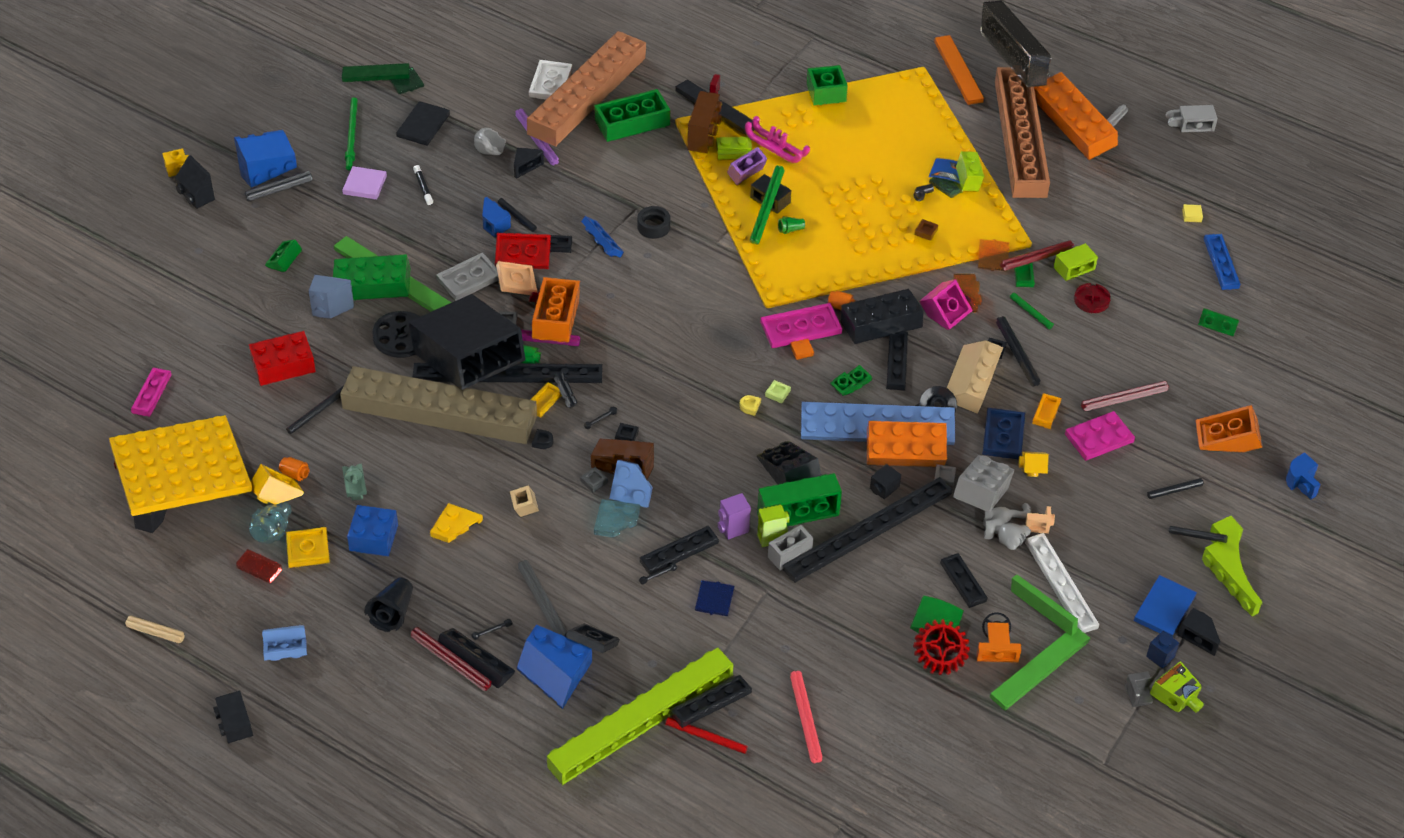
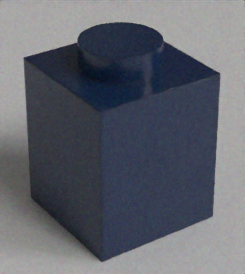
[1146,631,1180,669]

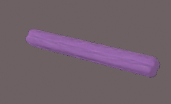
[515,108,559,166]

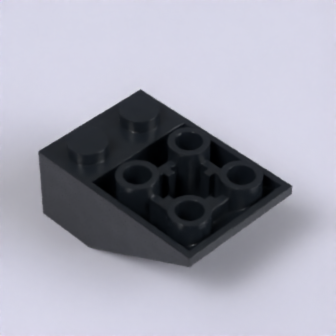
[757,441,822,485]

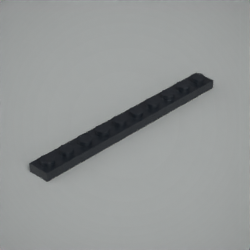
[412,363,603,383]
[783,477,952,583]

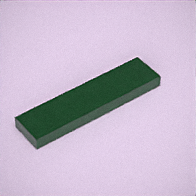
[342,63,410,82]

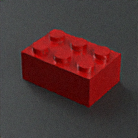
[249,331,316,386]

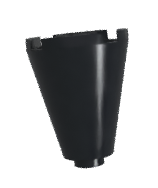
[364,577,413,632]

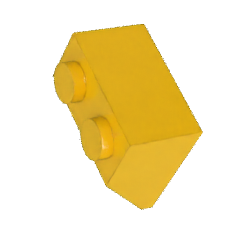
[251,464,304,505]

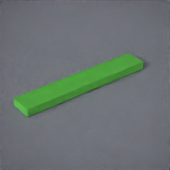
[990,627,1090,711]

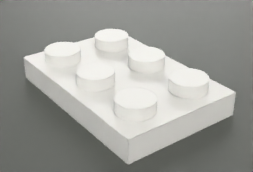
[529,60,573,99]

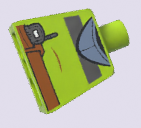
[1149,661,1204,713]

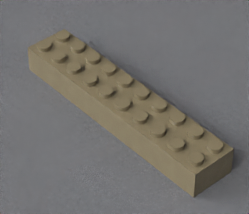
[340,366,537,444]

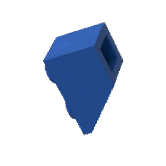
[482,197,511,237]

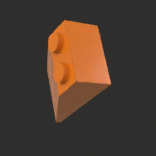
[1196,405,1262,452]

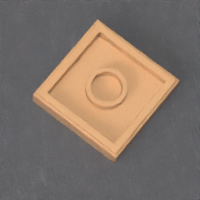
[496,261,538,295]

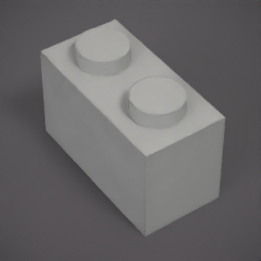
[768,525,813,571]

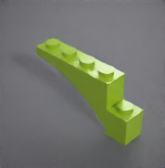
[1202,516,1263,616]

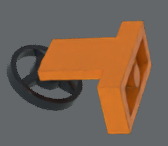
[977,612,1021,663]

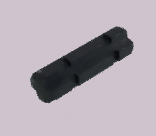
[554,372,577,408]

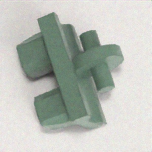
[342,463,367,501]

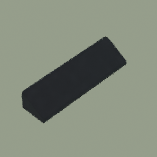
[438,628,515,688]

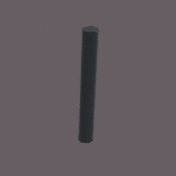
[498,198,537,232]
[1147,478,1204,499]
[1169,526,1228,543]

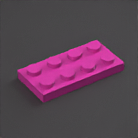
[760,303,842,348]

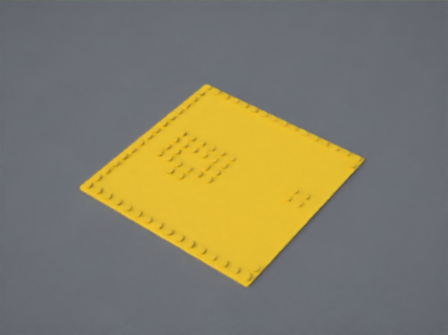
[675,67,1032,308]

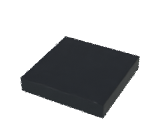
[566,623,620,653]

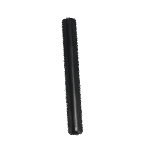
[996,316,1041,387]

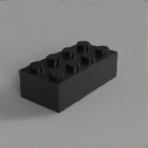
[841,289,924,344]

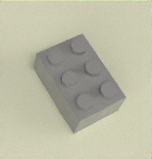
[953,455,1014,512]

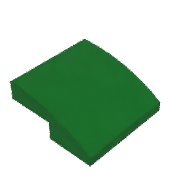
[910,596,964,642]

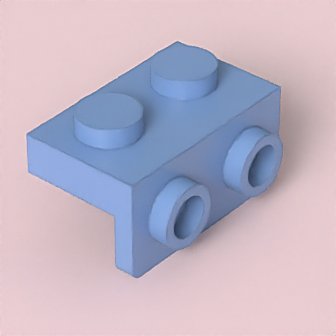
[262,625,307,661]

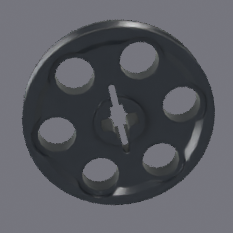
[373,311,420,358]

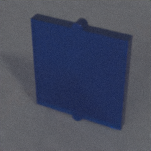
[695,580,735,616]

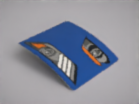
[929,158,960,183]

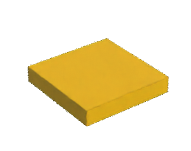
[286,527,330,568]

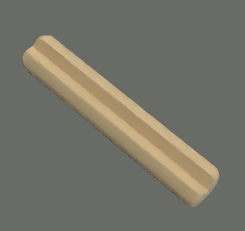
[125,616,185,643]

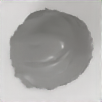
[474,128,506,155]

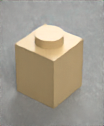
[510,485,539,517]

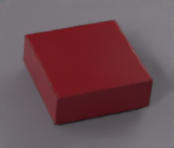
[709,74,720,94]

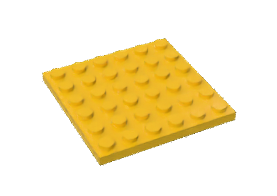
[109,415,252,516]

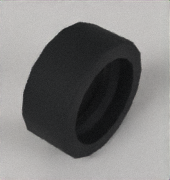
[637,206,671,239]

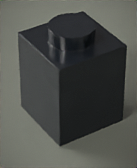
[870,464,901,499]

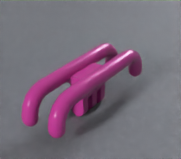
[745,116,810,163]

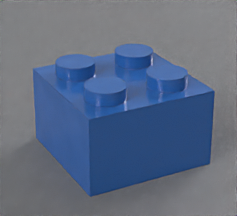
[347,505,398,556]

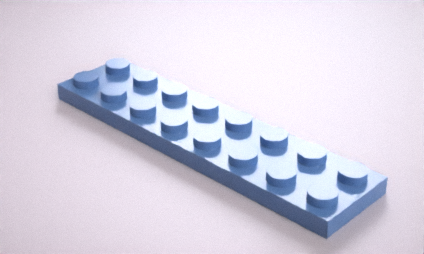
[801,402,955,445]

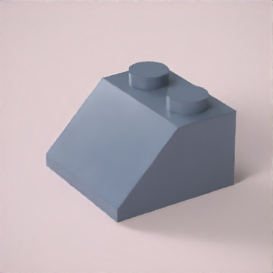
[308,275,354,319]

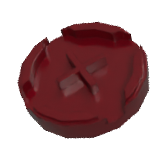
[1074,283,1111,313]

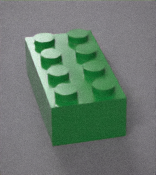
[594,89,671,142]
[333,254,411,300]
[757,473,842,527]

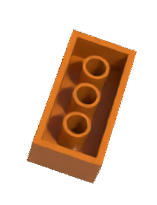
[532,277,580,342]
[867,421,947,467]

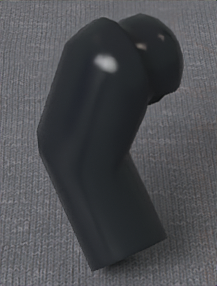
[913,184,934,201]

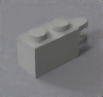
[1166,105,1218,132]

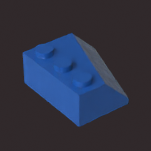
[234,130,297,188]
[517,625,592,709]

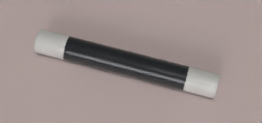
[413,165,433,205]

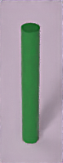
[1010,292,1054,330]

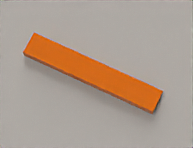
[934,35,984,105]

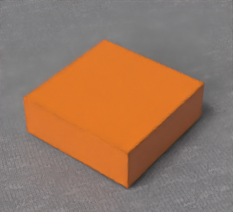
[790,339,814,360]

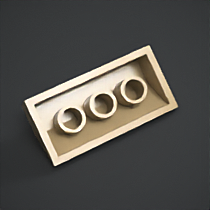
[947,341,1003,414]

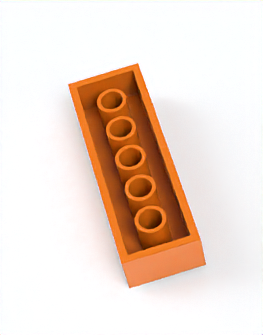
[1034,72,1118,160]

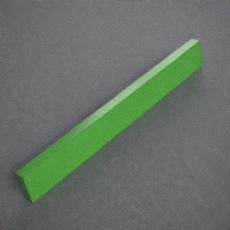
[334,236,452,312]

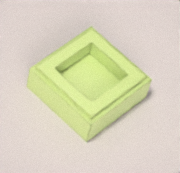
[765,380,791,403]

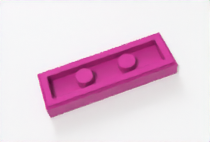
[131,368,171,417]

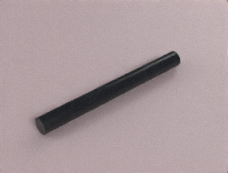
[286,385,344,434]

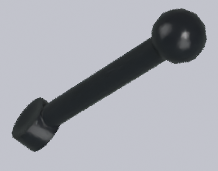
[584,407,617,429]
[639,563,677,585]
[471,619,513,640]

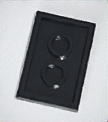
[396,101,450,146]

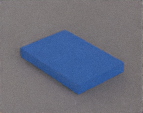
[1134,575,1197,637]

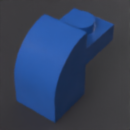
[1286,452,1321,500]

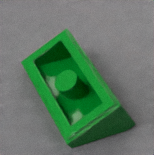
[265,240,302,272]

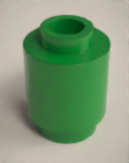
[521,345,541,364]

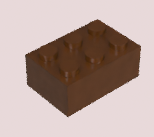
[687,91,722,153]

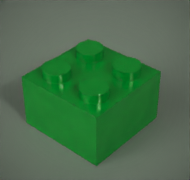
[806,65,848,105]

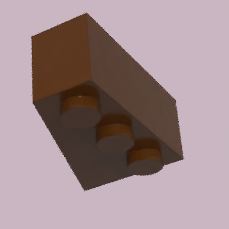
[591,438,654,480]

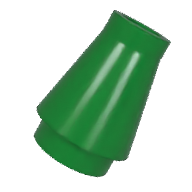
[778,216,805,234]

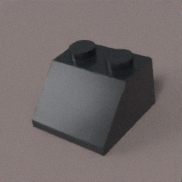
[175,155,215,209]

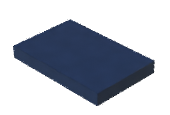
[982,407,1025,460]

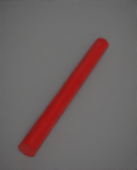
[665,717,748,754]

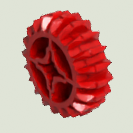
[913,619,970,676]

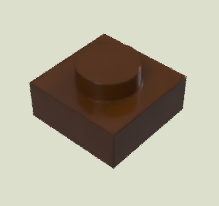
[914,219,938,241]

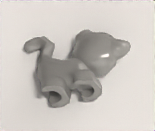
[983,503,1031,550]

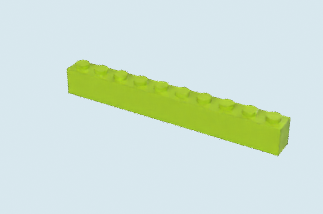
[547,647,733,785]

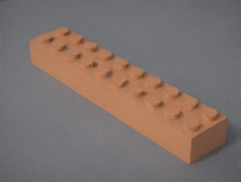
[527,31,646,147]
[995,67,1050,198]

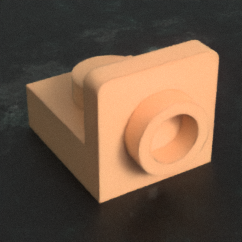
[1025,506,1055,534]

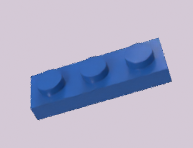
[581,216,624,258]

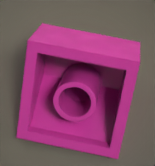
[919,279,973,330]

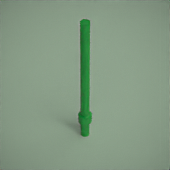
[345,97,358,171]

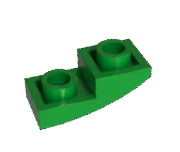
[830,365,872,396]

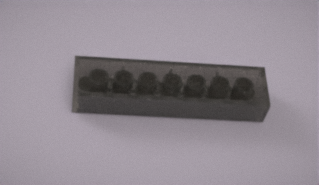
[980,0,1051,87]

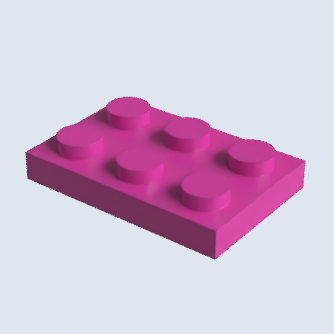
[1065,411,1135,461]

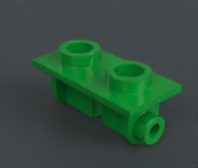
[1198,308,1239,336]

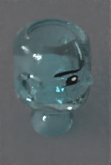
[249,501,291,544]

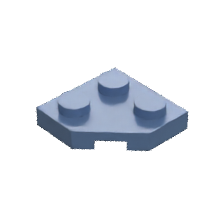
[609,460,653,508]

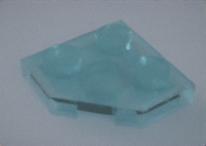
[594,499,640,537]

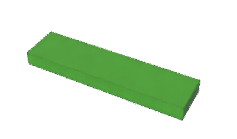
[1011,574,1078,636]

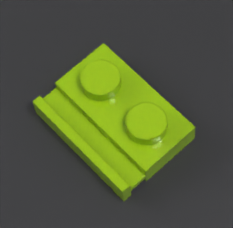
[716,137,752,160]

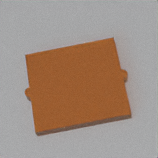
[978,239,1009,271]

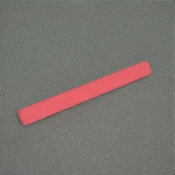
[790,671,823,763]

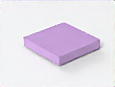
[343,166,387,199]

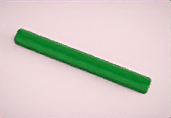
[750,165,785,244]

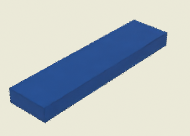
[1204,234,1241,290]

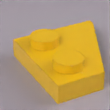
[430,503,483,543]

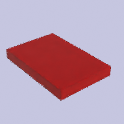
[495,233,551,269]

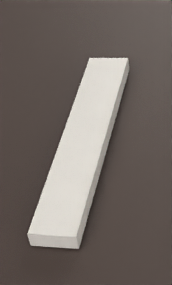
[1025,533,1099,633]

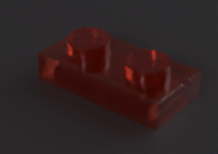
[236,549,282,584]

